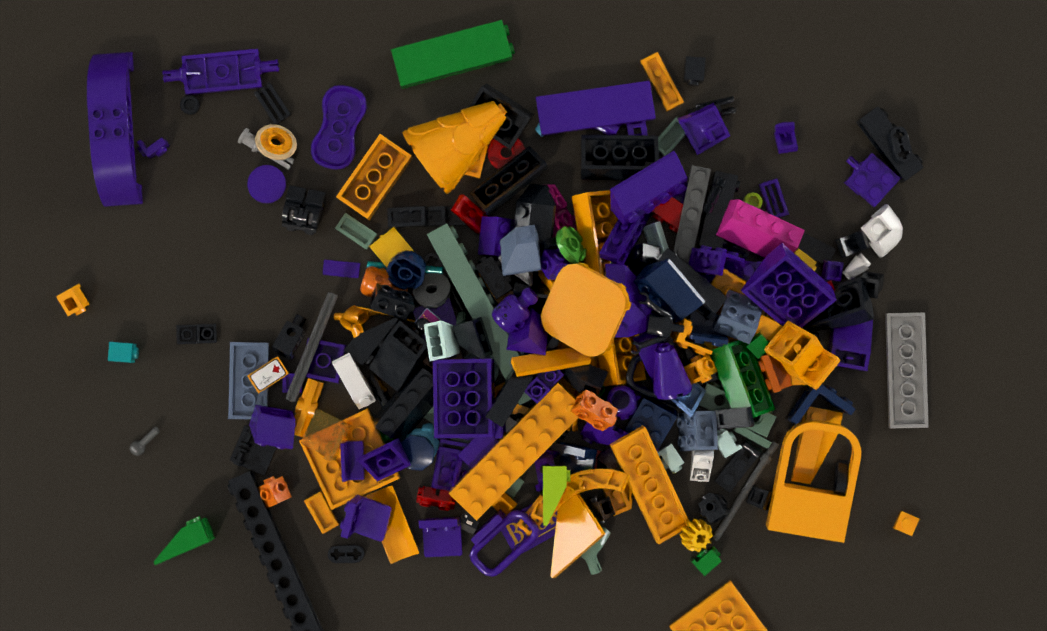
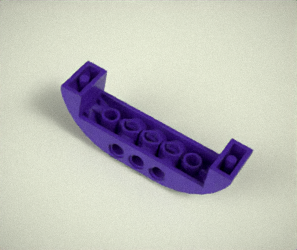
[87,52,143,207]

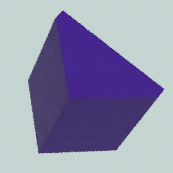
[507,308,548,355]
[357,438,411,482]

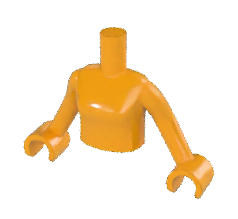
[334,305,384,338]

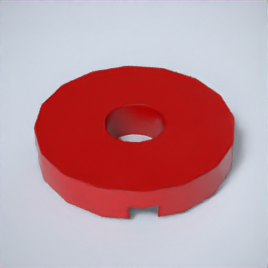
[487,139,525,170]

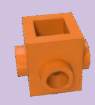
[258,476,292,508]

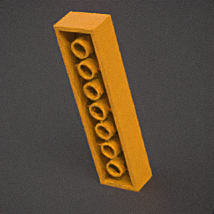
[449,381,578,521]

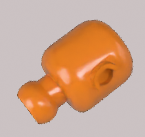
[360,266,408,297]

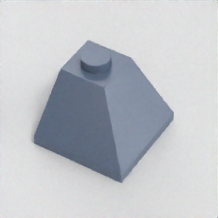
[500,225,542,276]

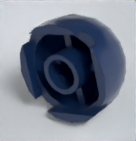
[387,250,426,290]

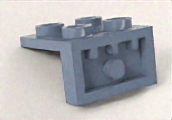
[677,411,718,451]

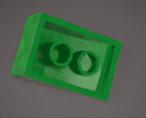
[154,516,215,565]

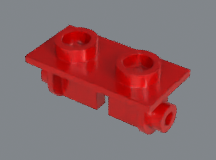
[416,486,456,511]

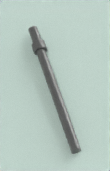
[712,441,779,542]

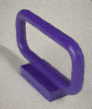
[470,509,539,577]

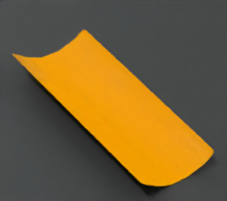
[364,485,419,564]

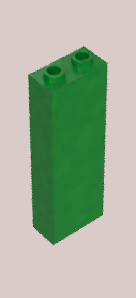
[391,20,515,89]

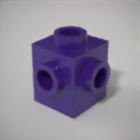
[541,249,571,280]

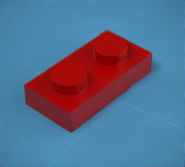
[451,195,488,234]

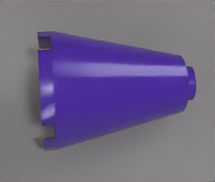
[653,343,692,400]

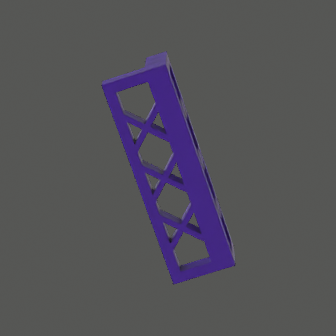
[599,212,651,264]

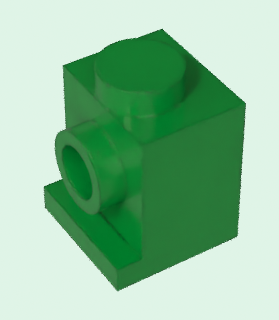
[690,546,721,576]

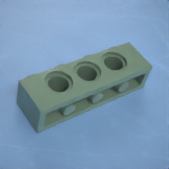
[699,381,776,438]

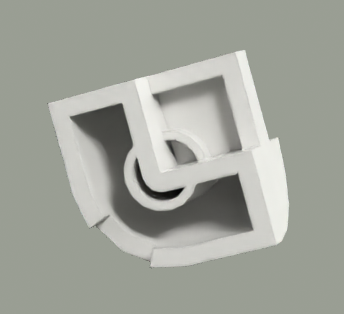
[861,204,903,258]

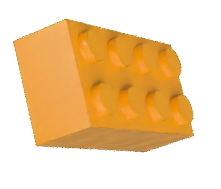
[336,134,413,221]

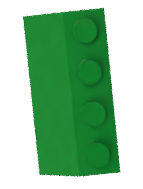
[711,340,776,418]

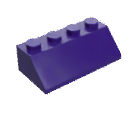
[610,151,687,226]

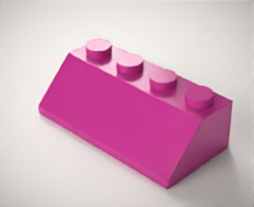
[716,199,805,258]

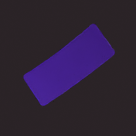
[323,260,360,278]

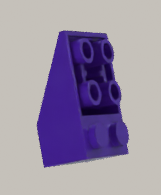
[828,320,873,371]

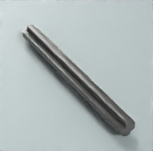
[286,292,338,402]

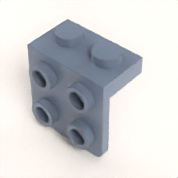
[713,290,762,344]

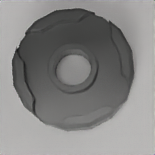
[413,273,452,308]

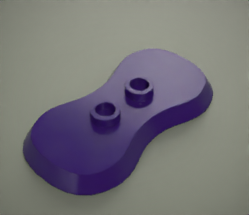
[311,85,367,169]

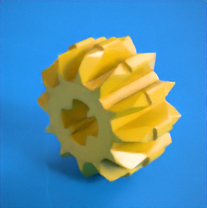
[679,518,713,552]

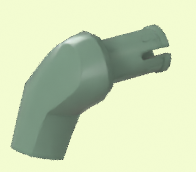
[581,527,611,575]

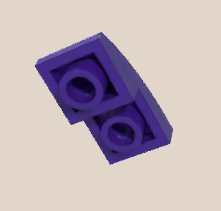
[525,369,565,404]

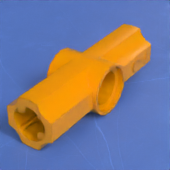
[294,378,324,438]

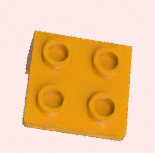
[670,318,713,356]

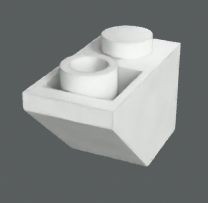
[690,450,714,482]

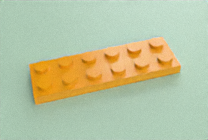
[610,425,689,544]

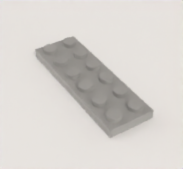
[885,312,929,429]

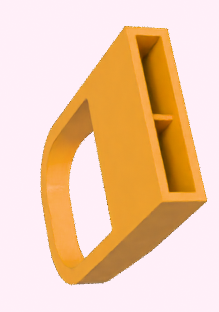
[766,420,861,543]

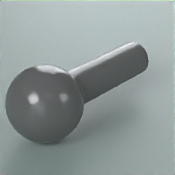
[130,427,160,456]

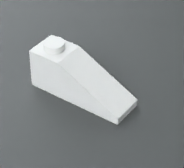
[332,353,376,409]

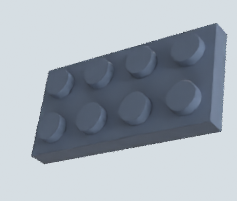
[228,342,270,419]

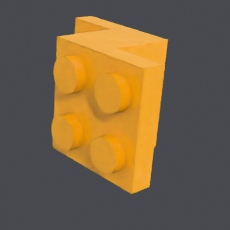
[764,321,840,390]

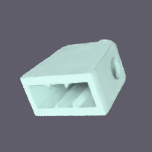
[424,321,460,361]

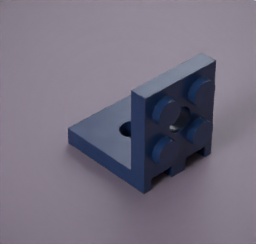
[785,384,856,424]

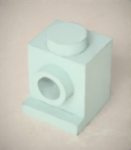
[717,429,742,458]
[658,443,684,474]

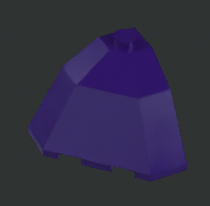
[604,264,660,338]

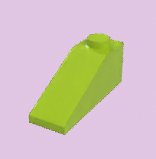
[543,466,570,526]

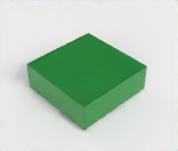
[745,332,769,359]

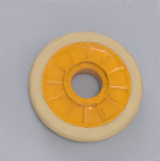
[255,124,297,160]

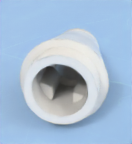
[842,253,871,280]

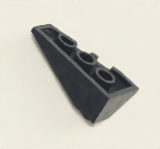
[802,276,874,332]

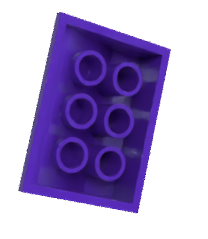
[741,243,837,328]
[433,359,495,438]

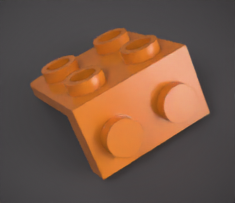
[758,354,792,393]

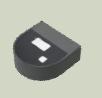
[461,512,479,534]

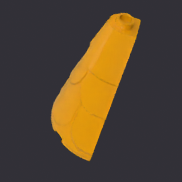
[402,101,507,194]

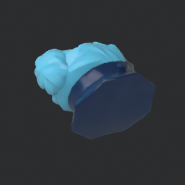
[401,423,440,471]

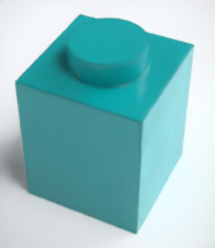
[108,342,139,363]

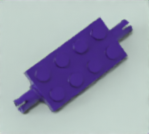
[162,49,279,95]

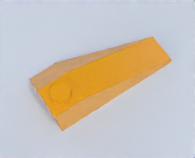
[791,407,843,485]

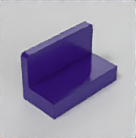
[340,440,365,482]

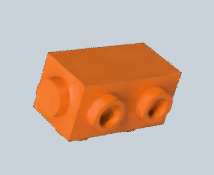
[570,390,618,431]

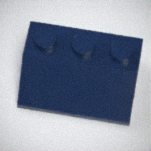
[633,259,705,323]

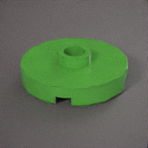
[556,226,587,264]

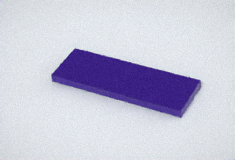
[536,81,656,136]

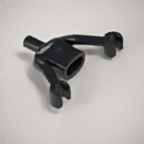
[630,291,684,354]

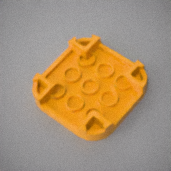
[541,263,632,357]

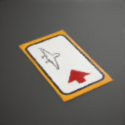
[247,356,289,394]

